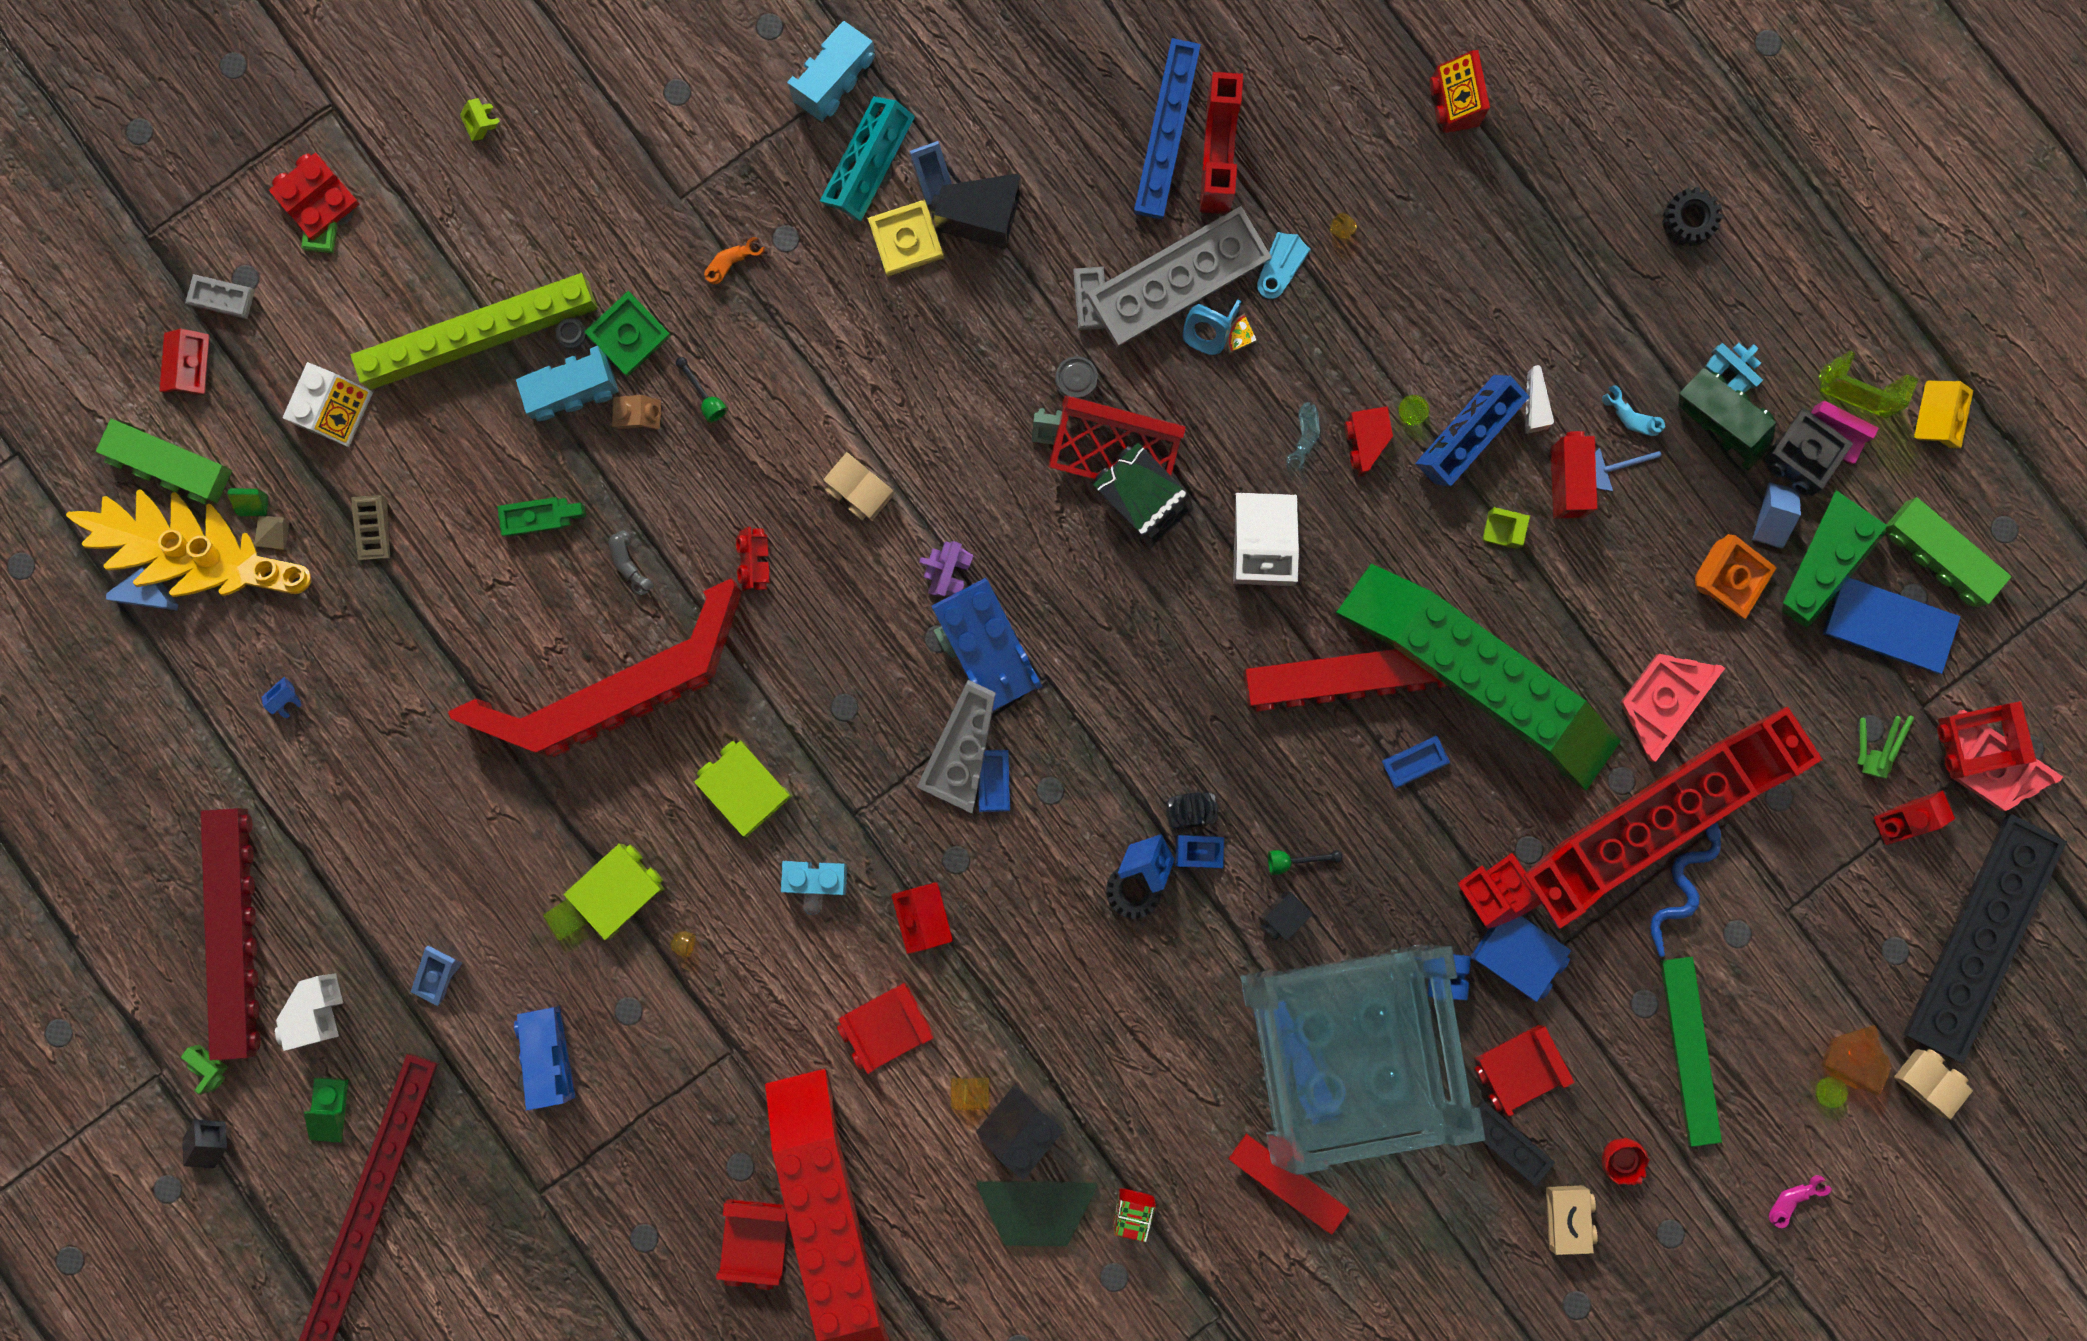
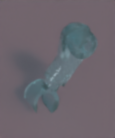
[1286,402,1320,471]

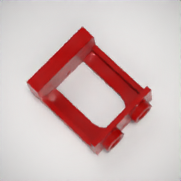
[1937,701,2037,779]

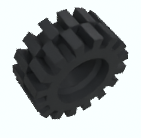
[1662,187,1723,247]
[1106,867,1162,919]

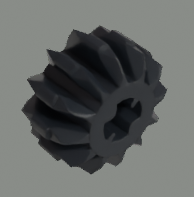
[1166,792,1219,829]

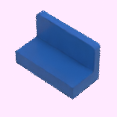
[1118,834,1175,893]

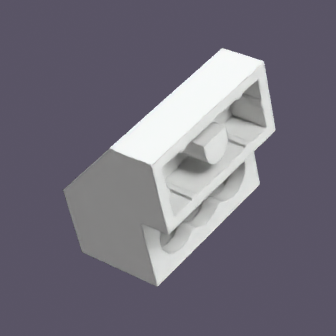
[275,973,343,1051]

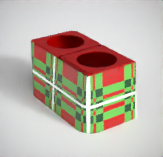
[1113,1188,1156,1242]

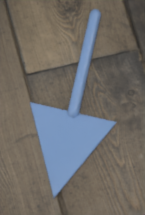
[1595,448,1662,491]

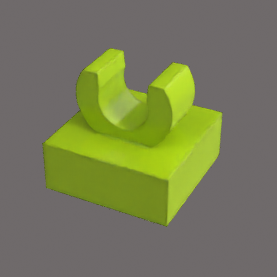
[460,98,500,141]

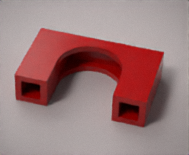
[1199,72,1243,214]

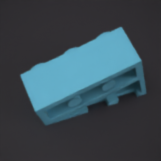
[516,345,619,421]

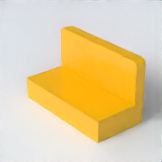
[1914,381,1973,448]

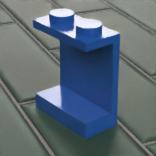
[1471,916,1571,1002]

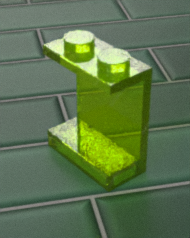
[1819,351,1919,418]

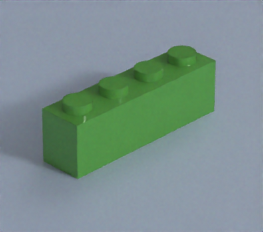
[95,418,232,504]
[1886,497,2012,607]

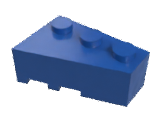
[514,1006,576,1111]

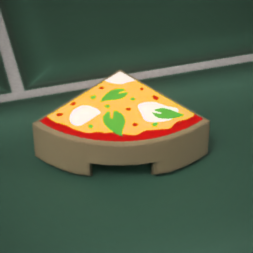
[1226,313,1257,355]

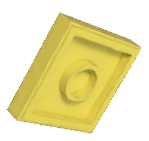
[868,200,944,277]

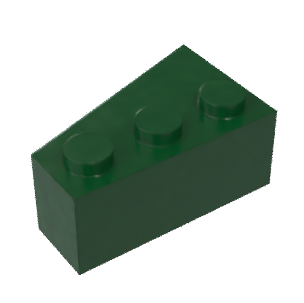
[1678,368,1776,471]

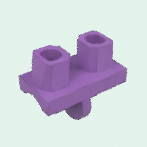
[919,541,973,596]

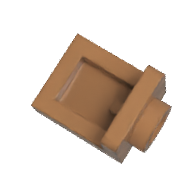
[612,395,661,430]

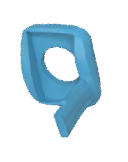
[1183,299,1241,355]

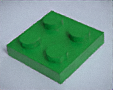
[584,291,671,377]

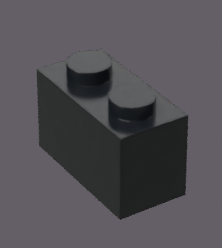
[1259,891,1313,941]

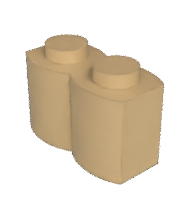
[823,452,895,521]
[1894,1049,1973,1120]

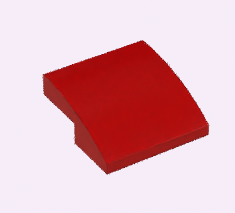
[1457,853,1542,929]

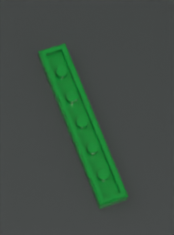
[1660,956,1722,1147]

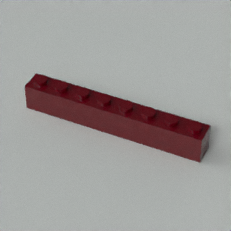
[200,808,261,1061]

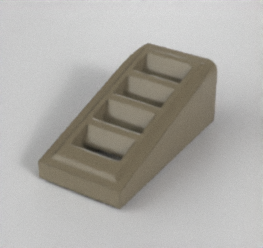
[351,495,390,561]

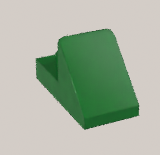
[304,1077,349,1143]

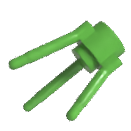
[1857,715,1914,779]

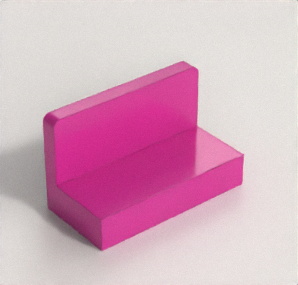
[1811,401,1879,464]

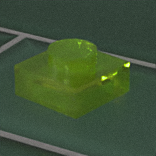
[543,899,587,941]

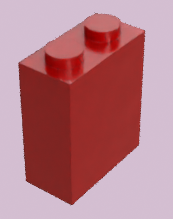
[1551,431,1597,519]

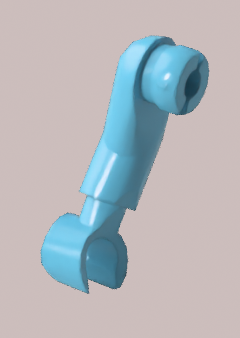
[1602,386,1665,436]

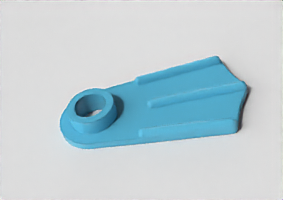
[1257,232,1310,299]

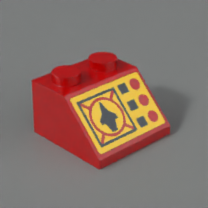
[1429,50,1490,133]

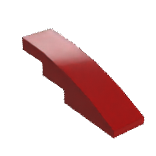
[1228,1133,1350,1235]

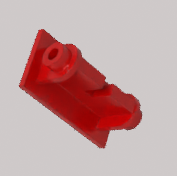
[736,527,770,591]

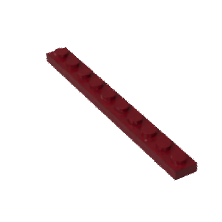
[299,1053,439,1341]

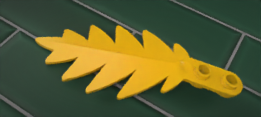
[66,489,311,597]

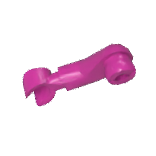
[1769,1175,1832,1228]

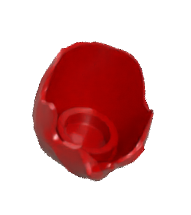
[1601,1137,1650,1185]

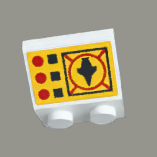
[282,362,373,447]

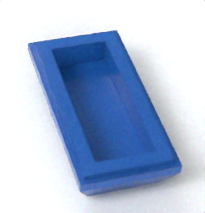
[1382,736,1450,789]
[979,750,1010,812]

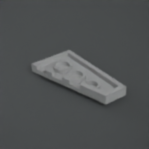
[917,680,996,813]

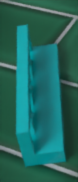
[820,96,915,221]

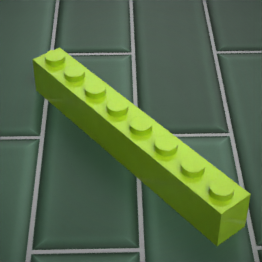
[350,273,598,390]

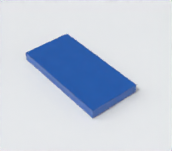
[1823,578,1961,674]

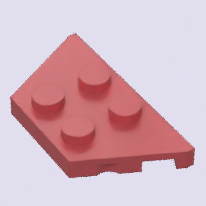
[1620,654,1725,762]
[1950,710,2063,811]

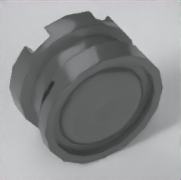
[1055,356,1098,400]

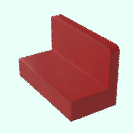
[159,328,209,395]
[891,882,953,954]

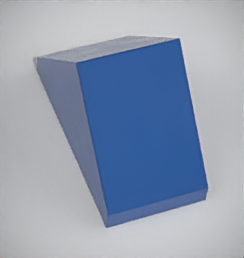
[1175,835,1224,868]

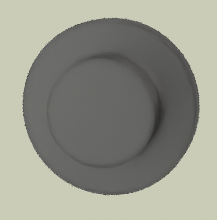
[556,318,587,349]

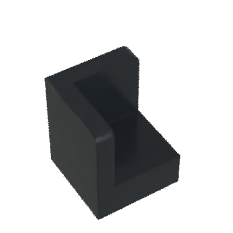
[182,1119,227,1168]

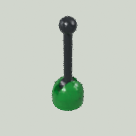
[675,357,728,423]
[1268,850,1343,875]

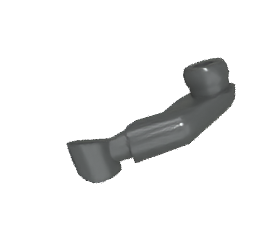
[608,530,655,596]

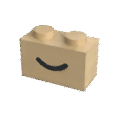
[1546,1186,1597,1255]

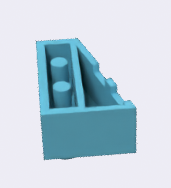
[787,21,875,122]

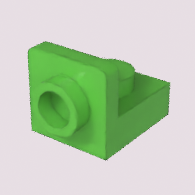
[180,1045,228,1095]

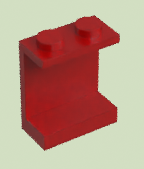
[837,982,934,1074]
[1474,1025,1575,1117]
[716,1199,788,1290]

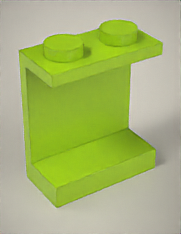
[694,740,792,837]
[563,844,665,940]

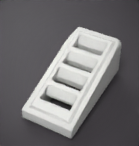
[1525,365,1554,434]

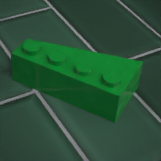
[1782,490,1887,629]

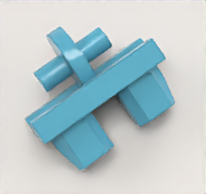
[1705,342,1763,393]

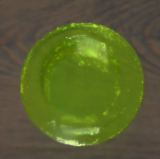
[1398,395,1429,425]
[1815,1077,1848,1108]

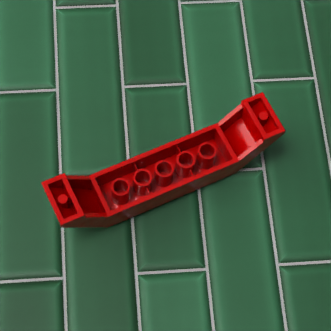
[448,578,742,758]
[1524,706,1823,929]
[765,1068,890,1341]

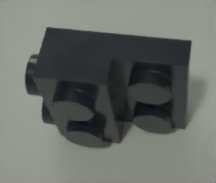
[1763,408,1853,496]

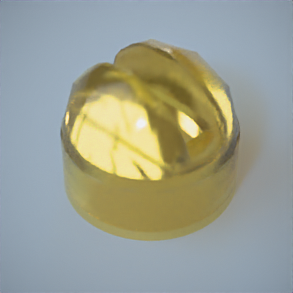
[1330,212,1357,239]
[670,931,696,957]

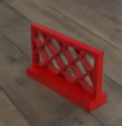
[1048,396,1186,479]

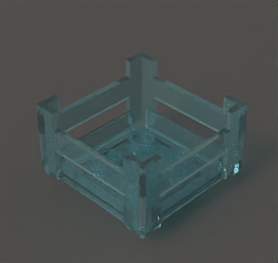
[1240,945,1485,1175]

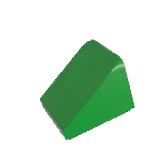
[227,488,268,517]

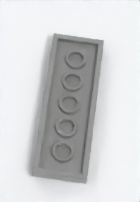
[1086,206,1272,347]

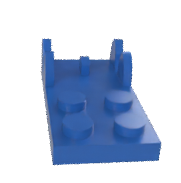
[931,578,1042,713]

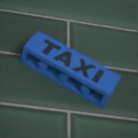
[1415,375,1530,487]

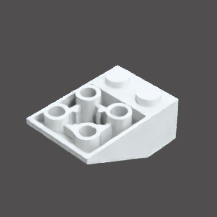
[1233,493,1299,586]

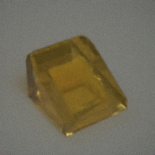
[951,1077,989,1110]

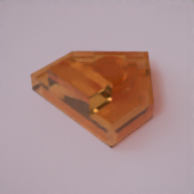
[1821,1025,1892,1095]

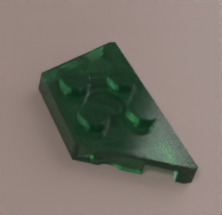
[977,1180,1097,1246]

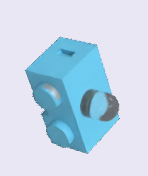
[781,861,848,915]

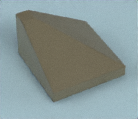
[254,516,290,550]

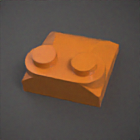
[1695,534,1777,619]

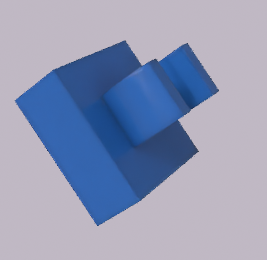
[261,677,301,718]

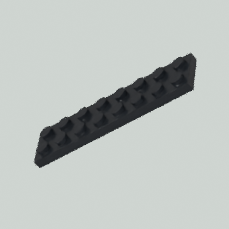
[1903,814,2067,1064]

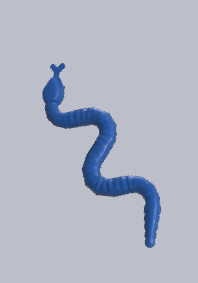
[1650,823,1721,957]

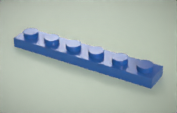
[1134,38,1201,220]

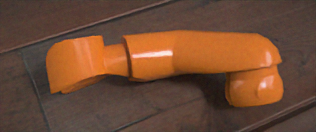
[704,237,765,284]

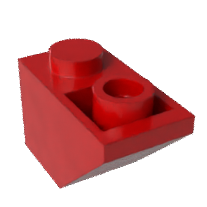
[1344,406,1393,477]
[1873,790,1955,845]

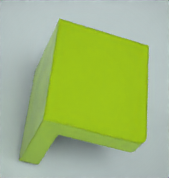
[1482,507,1530,549]

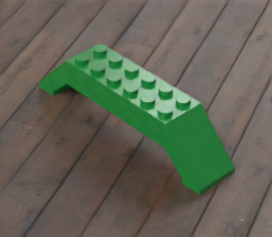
[1336,563,1621,791]

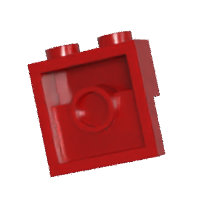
[269,152,360,241]

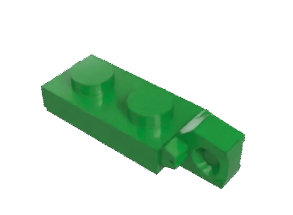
[497,497,586,537]

